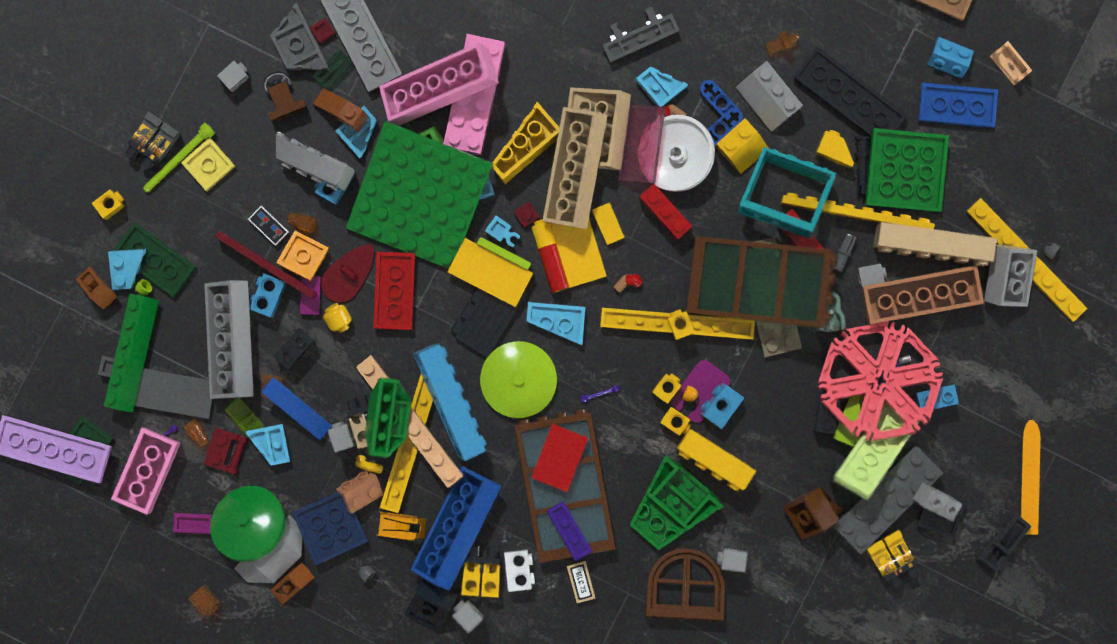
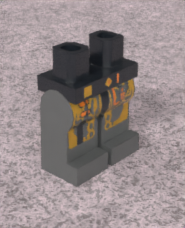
[125,111,181,171]

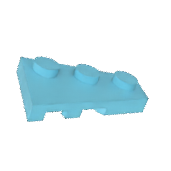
[527,302,585,345]

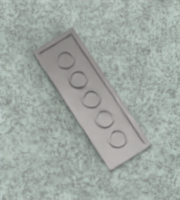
[321,0,403,93]

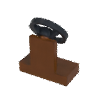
[264,71,308,123]

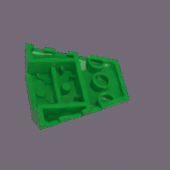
[630,455,724,550]

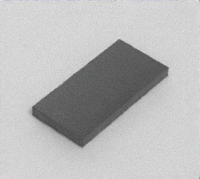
[135,368,213,419]

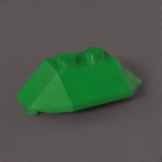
[365,377,411,457]

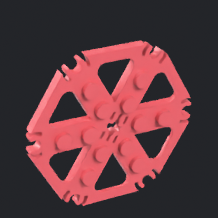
[818,321,943,442]

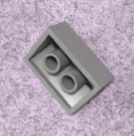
[735,61,803,132]
[984,245,1037,307]

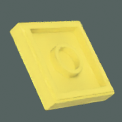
[181,138,236,191]

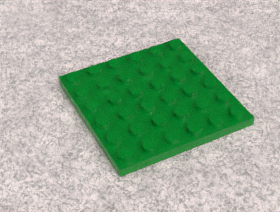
[346,121,493,269]

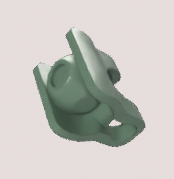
[815,292,845,332]

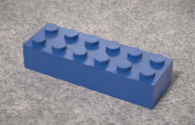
[411,466,501,590]

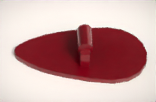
[321,244,374,303]

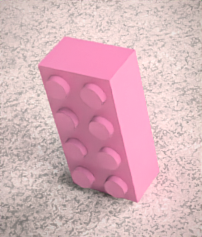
[111,428,181,514]

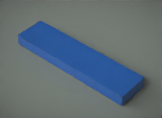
[261,377,331,440]

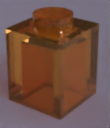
[188,585,220,616]

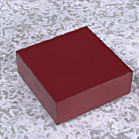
[309,18,336,44]

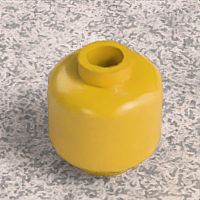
[323,303,352,333]

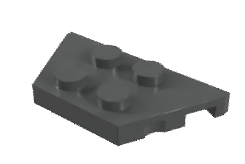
[270,3,329,70]

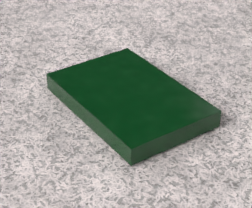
[61,416,114,485]

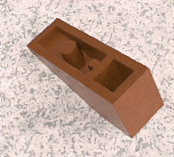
[313,88,369,133]

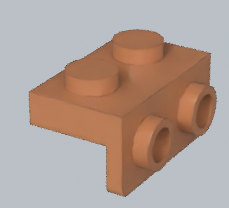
[336,471,384,514]

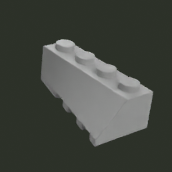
[276,132,355,191]

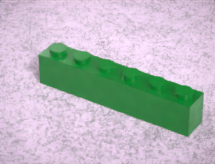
[104,294,159,412]

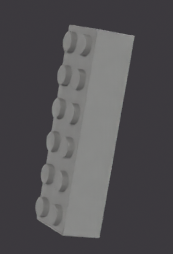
[205,280,253,399]

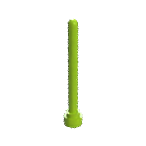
[143,122,215,192]

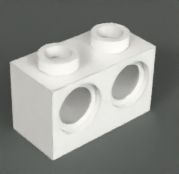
[504,550,535,592]

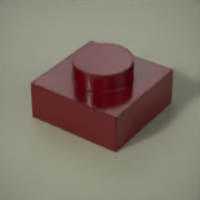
[514,201,540,228]

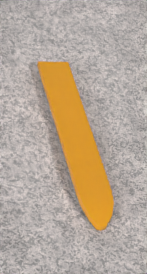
[1021,420,1041,535]

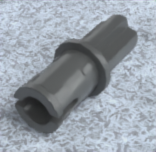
[833,234,857,272]

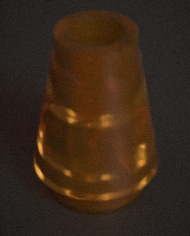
[287,212,317,234]
[183,418,210,448]

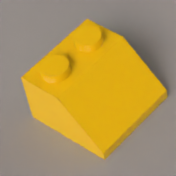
[715,119,768,174]

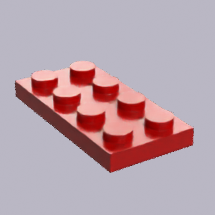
[373,252,415,330]

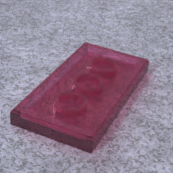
[618,105,665,184]

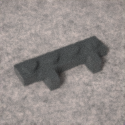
[602,7,680,63]

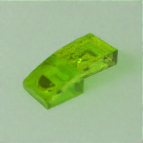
[224,397,265,435]

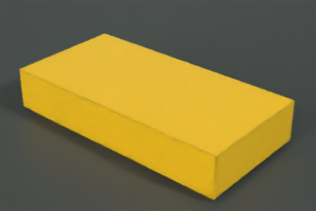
[592,202,625,245]

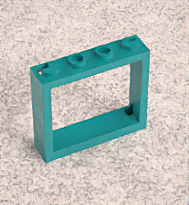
[738,147,836,240]

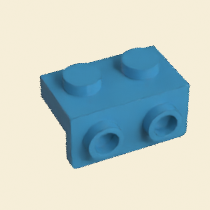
[928,37,974,78]

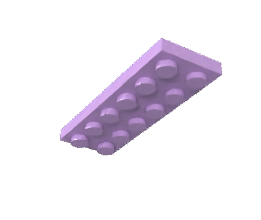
[0,415,112,483]

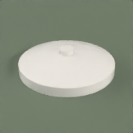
[639,115,715,192]

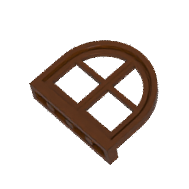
[645,548,725,622]

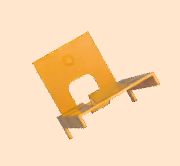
[377,512,427,540]

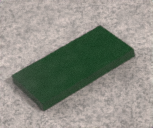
[113,222,197,298]

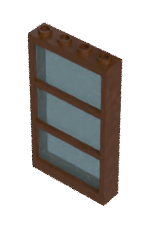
[515,409,615,563]

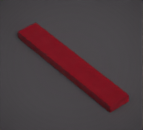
[215,231,317,300]

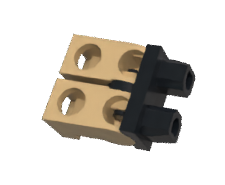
[347,392,372,449]

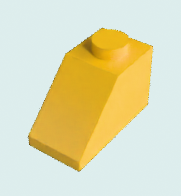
[815,130,854,169]

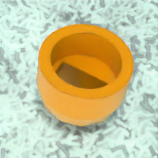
[683,385,698,402]

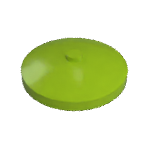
[480,341,557,418]

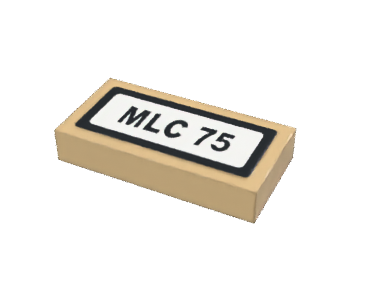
[567,561,595,603]

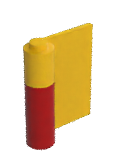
[531,219,607,293]

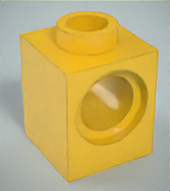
[92,190,125,220]
[668,309,694,340]
[652,373,682,404]
[660,407,691,436]

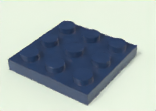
[292,492,368,565]

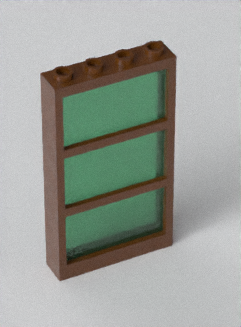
[686,236,838,329]

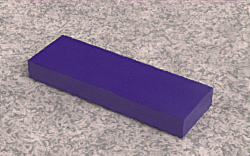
[547,501,592,561]

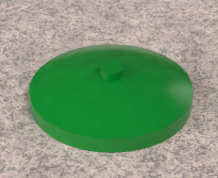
[210,486,286,562]

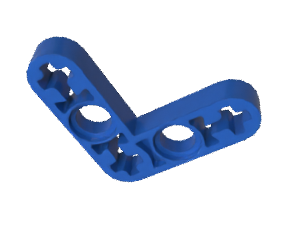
[700,80,743,147]

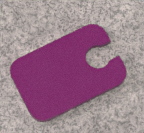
[671,360,730,423]

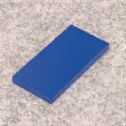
[918,83,998,128]

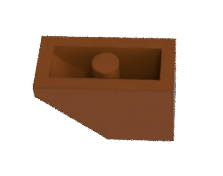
[76,266,117,310]
[270,563,314,605]

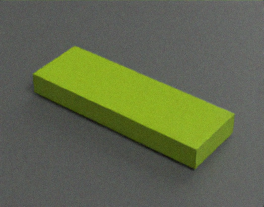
[477,237,531,271]

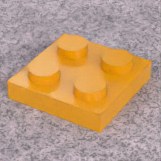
[276,231,329,282]

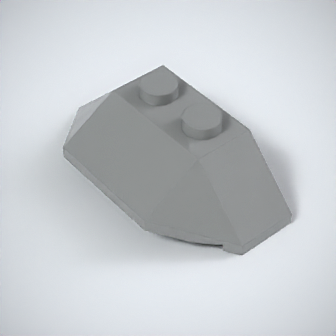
[234,515,303,583]

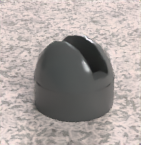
[1044,243,1060,259]
[359,566,376,583]

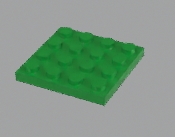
[865,128,949,212]

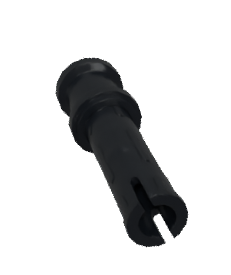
[854,136,871,194]

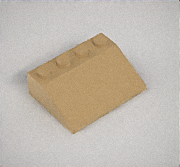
[568,88,631,170]

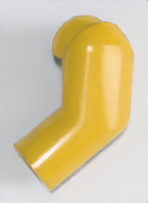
[355,455,383,474]

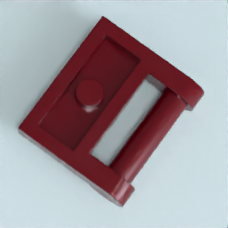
[204,428,248,475]

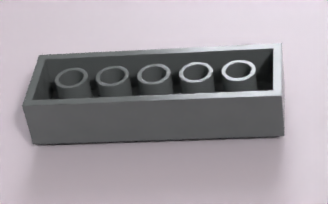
[832,445,943,554]

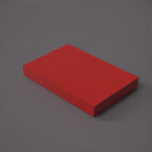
[531,424,588,492]

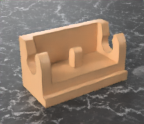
[990,42,1032,86]

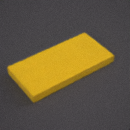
[448,238,533,307]

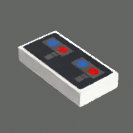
[248,206,289,246]

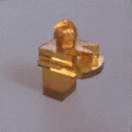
[765,30,799,55]

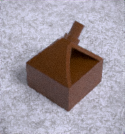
[783,487,844,540]

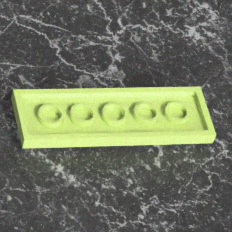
[834,402,920,500]

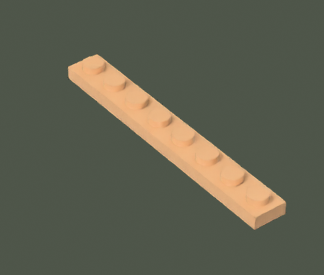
[356,355,464,488]

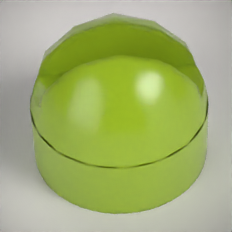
[135,279,152,296]

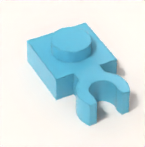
[485,216,520,247]

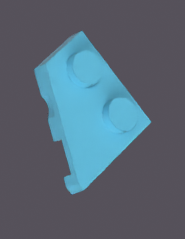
[635,67,688,109]
[336,106,377,159]
[108,249,146,290]
[246,424,290,465]

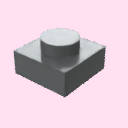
[98,356,115,377]

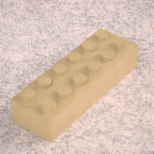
[543,107,607,229]
[873,222,997,267]

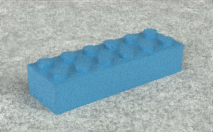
[413,344,486,461]

